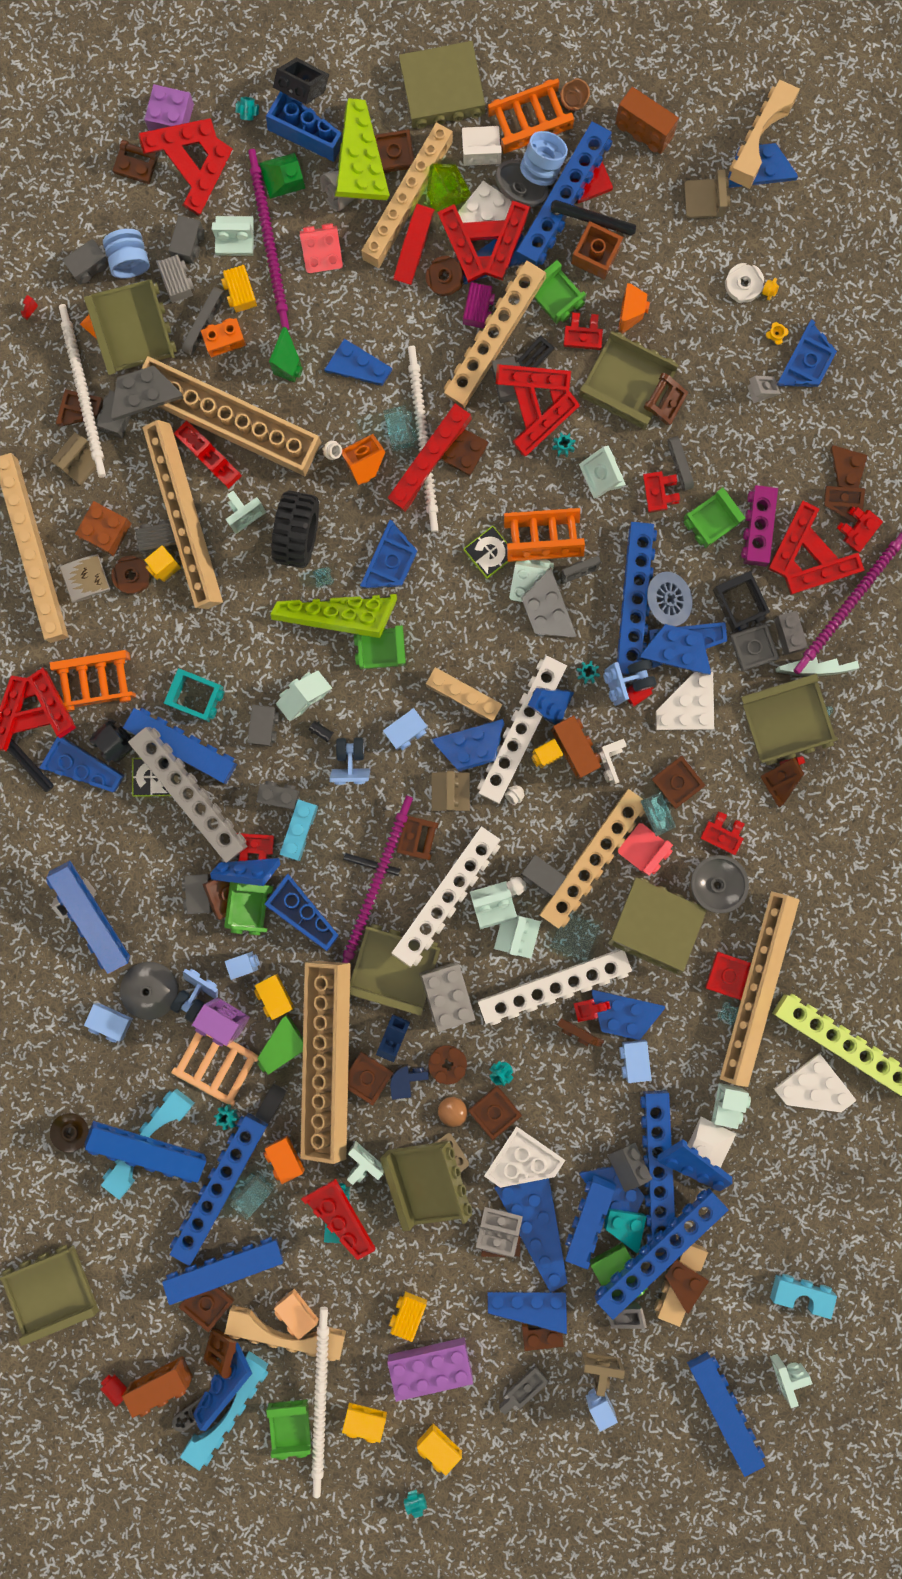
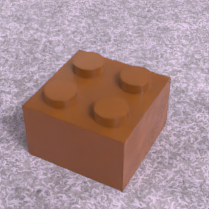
[571,221,623,280]
[75,501,132,557]

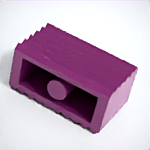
[463,282,495,329]

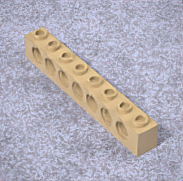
[361,122,453,268]
[444,261,546,408]
[539,789,645,929]

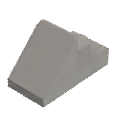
[747,376,781,403]
[609,1301,647,1329]

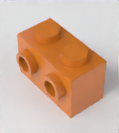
[201,318,246,357]
[264,1135,305,1184]

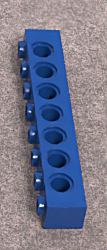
[517,121,613,267]
[617,522,657,677]
[640,1090,676,1253]
[169,1113,268,1266]
[594,1188,728,1320]

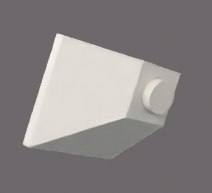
[687,1117,736,1168]

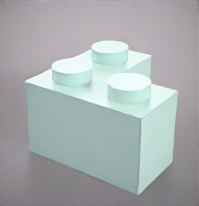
[276,671,332,722]
[712,1083,751,1129]

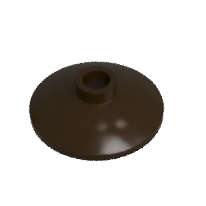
[50,1113,89,1153]

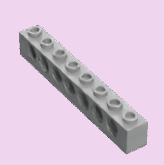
[128,727,248,863]

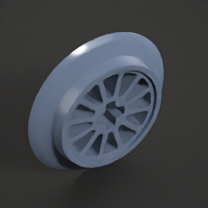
[647,572,692,626]

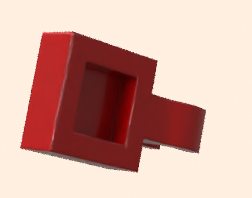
[573,999,611,1022]

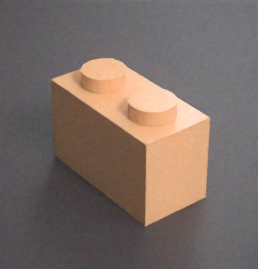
[274,1289,319,1340]

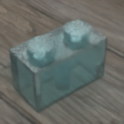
[383,405,417,452]
[230,1171,275,1220]

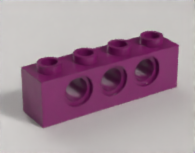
[741,485,778,567]

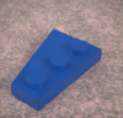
[324,339,392,386]
[528,688,574,725]
[210,858,281,886]

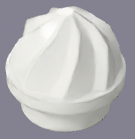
[322,441,342,460]
[505,785,525,805]
[506,877,526,896]

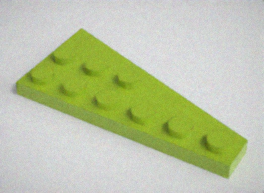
[335,98,390,200]
[270,594,397,638]

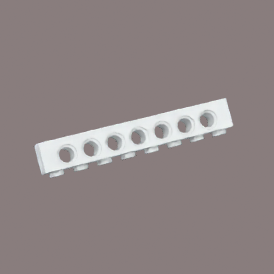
[477,656,567,804]
[392,826,501,968]
[478,949,632,1026]

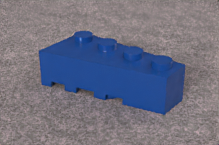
[266,92,342,162]
[264,874,339,952]
[565,1175,616,1270]

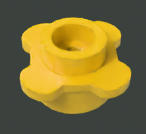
[762,278,779,301]
[766,322,788,345]

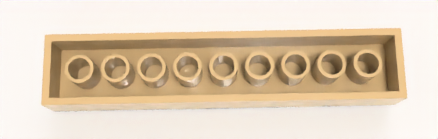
[142,356,321,476]
[301,961,350,1164]

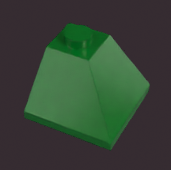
[259,153,305,199]
[269,327,303,383]

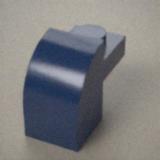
[376,1015,410,1062]
[390,1064,429,1100]

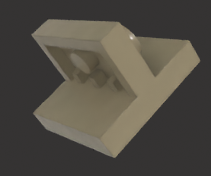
[51,432,105,486]
[432,771,470,811]
[581,1352,625,1397]

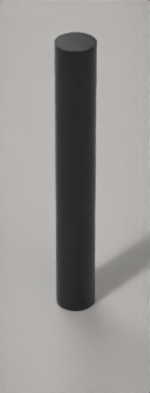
[343,853,401,876]

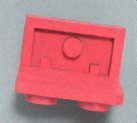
[300,223,343,273]
[618,823,673,876]

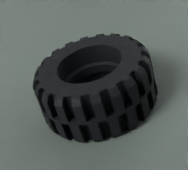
[271,491,319,568]

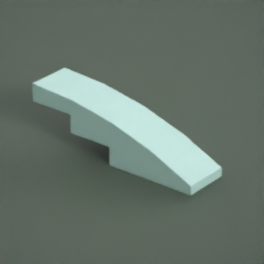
[776,657,860,676]

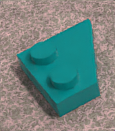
[604,1208,647,1253]

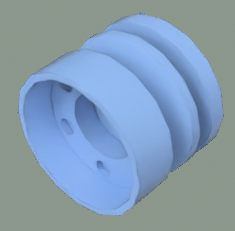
[520,131,568,186]
[103,229,150,278]

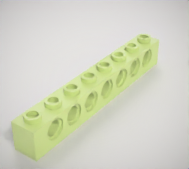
[772,993,902,1096]

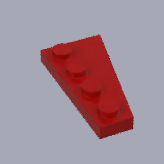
[301,1179,376,1260]

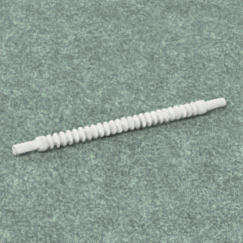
[59,304,106,478]
[408,346,439,532]
[311,1307,329,1498]

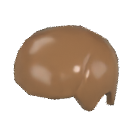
[560,78,590,111]
[438,1097,468,1128]

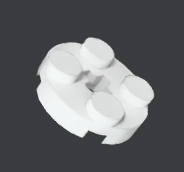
[725,263,764,303]

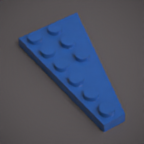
[495,1178,567,1293]

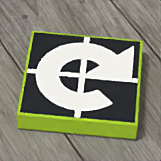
[463,526,508,579]
[132,758,171,797]

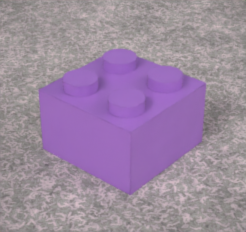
[144,84,194,131]

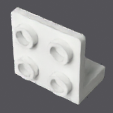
[462,126,501,166]
[598,739,626,785]

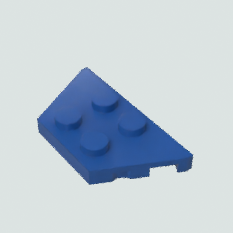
[728,143,798,188]
[777,319,837,387]
[360,520,417,588]
[638,624,711,675]
[432,719,505,772]
[591,989,665,1040]
[579,1166,645,1213]

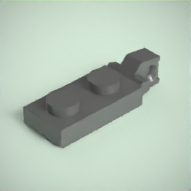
[499,1365,549,1415]

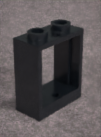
[273,57,329,105]
[713,571,770,631]

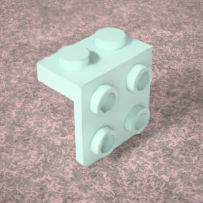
[509,559,554,602]

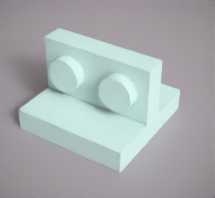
[212,216,254,256]
[579,446,626,498]
[226,491,266,534]
[470,881,517,929]
[494,915,541,959]
[347,1141,384,1185]
[770,1354,812,1408]

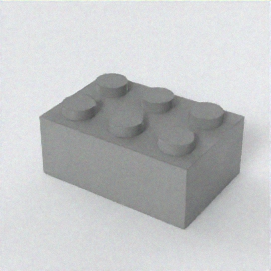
[420,962,475,1032]

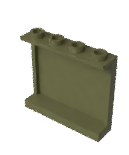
[399,41,485,129]
[84,279,177,375]
[579,331,679,430]
[740,674,838,766]
[607,878,707,976]
[350,923,441,1016]
[380,1141,472,1231]
[0,1244,99,1346]

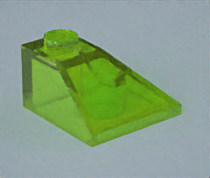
[427,163,472,211]

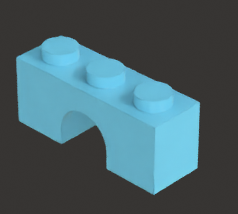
[280,799,318,861]
[770,1274,837,1319]

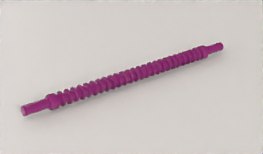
[248,149,290,331]
[793,532,902,675]
[341,795,413,963]

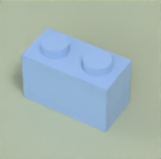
[383,708,428,751]
[224,952,260,980]
[84,1003,133,1043]
[619,1039,652,1083]
[586,1388,618,1432]

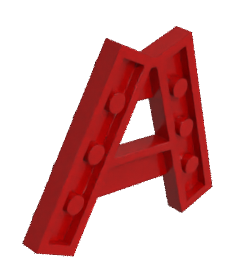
[138,118,233,216]
[437,200,530,283]
[496,364,580,457]
[768,501,865,595]
[0,668,76,752]

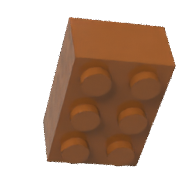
[615,86,679,154]
[551,715,602,780]
[122,1356,193,1418]

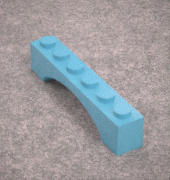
[101,1089,195,1200]
[180,1351,268,1471]

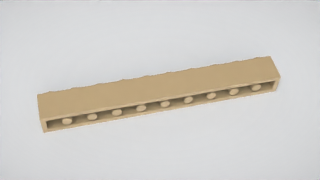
[142,420,223,609]
[0,453,69,643]
[720,891,799,1087]

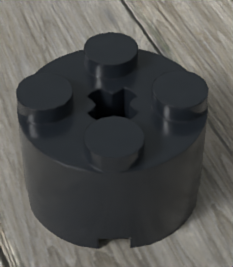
[89,719,133,763]

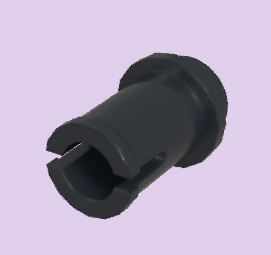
[308,720,334,743]

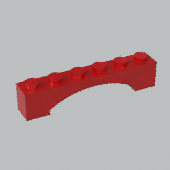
[388,403,472,512]

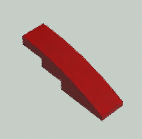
[393,204,435,285]
[174,421,242,489]

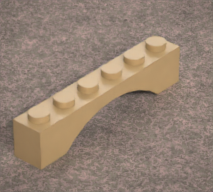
[729,80,800,189]
[224,1305,346,1361]

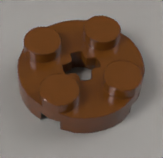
[426,256,464,296]
[111,556,151,595]
[428,1045,467,1085]

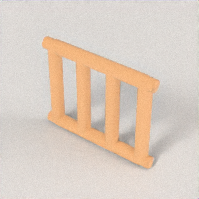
[171,1032,259,1107]

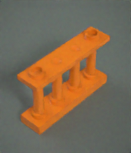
[488,78,574,154]
[504,508,585,562]
[50,650,136,712]

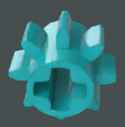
[235,97,259,121]
[552,432,576,457]
[576,661,600,685]
[489,1061,514,1086]
[214,1105,240,1130]
[404,1489,427,1518]

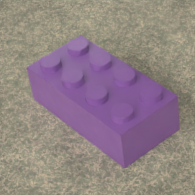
[192,997,250,1046]
[387,1337,473,1402]

